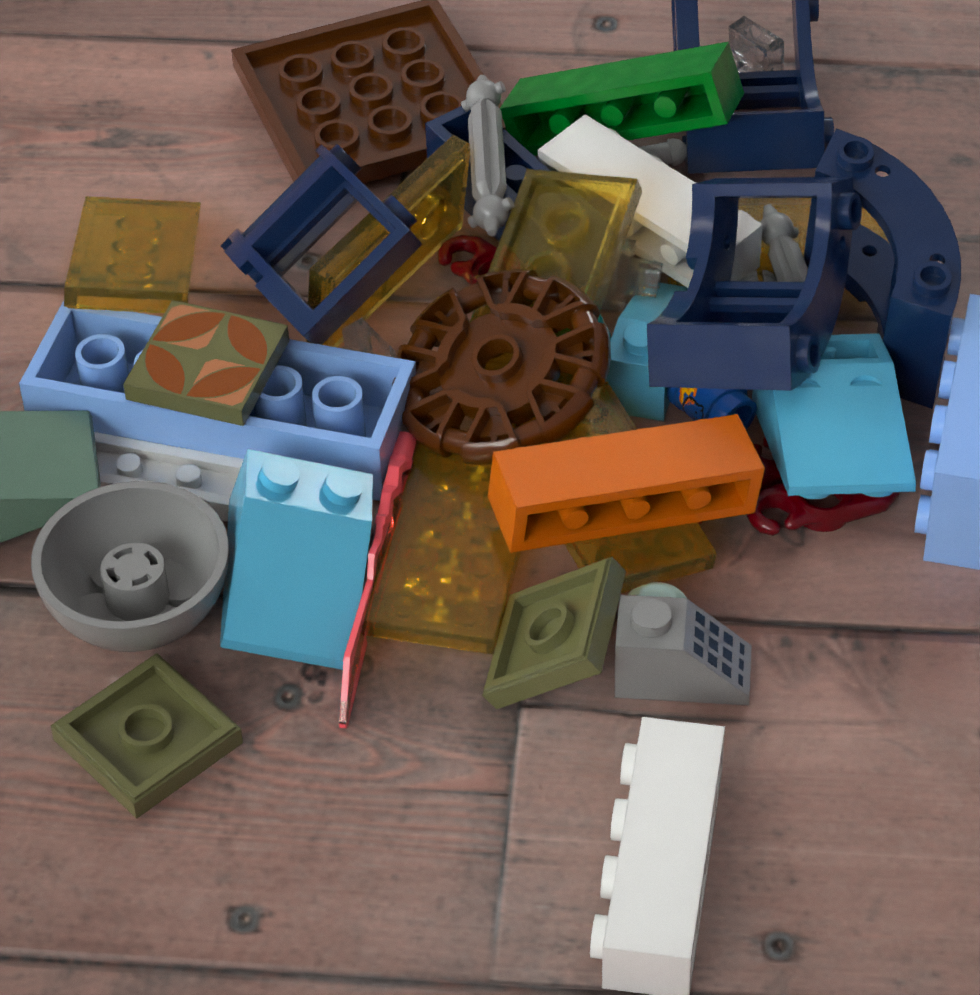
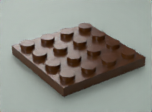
[231,0,507,183]

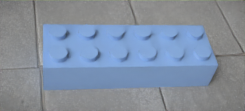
[19,300,416,501]

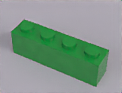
[500,41,744,156]

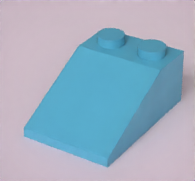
[220,449,373,670]

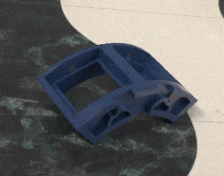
[671,0,834,174]
[804,128,961,409]
[220,144,422,345]
[647,177,862,391]

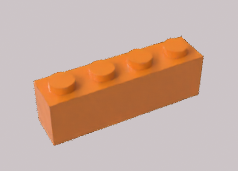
[488,414,765,553]

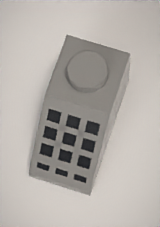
[615,595,752,705]

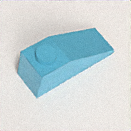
[604,280,688,422]

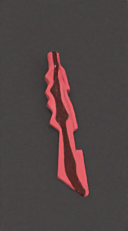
[339,431,418,729]

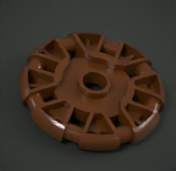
[392,269,611,465]

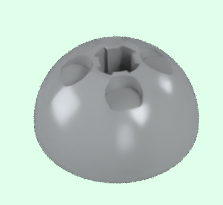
[31,481,229,652]

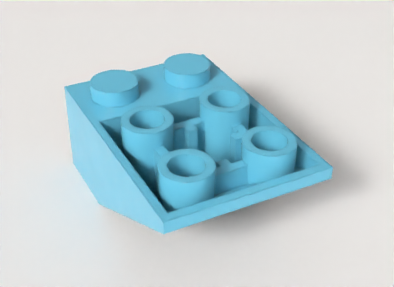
[752,333,916,499]

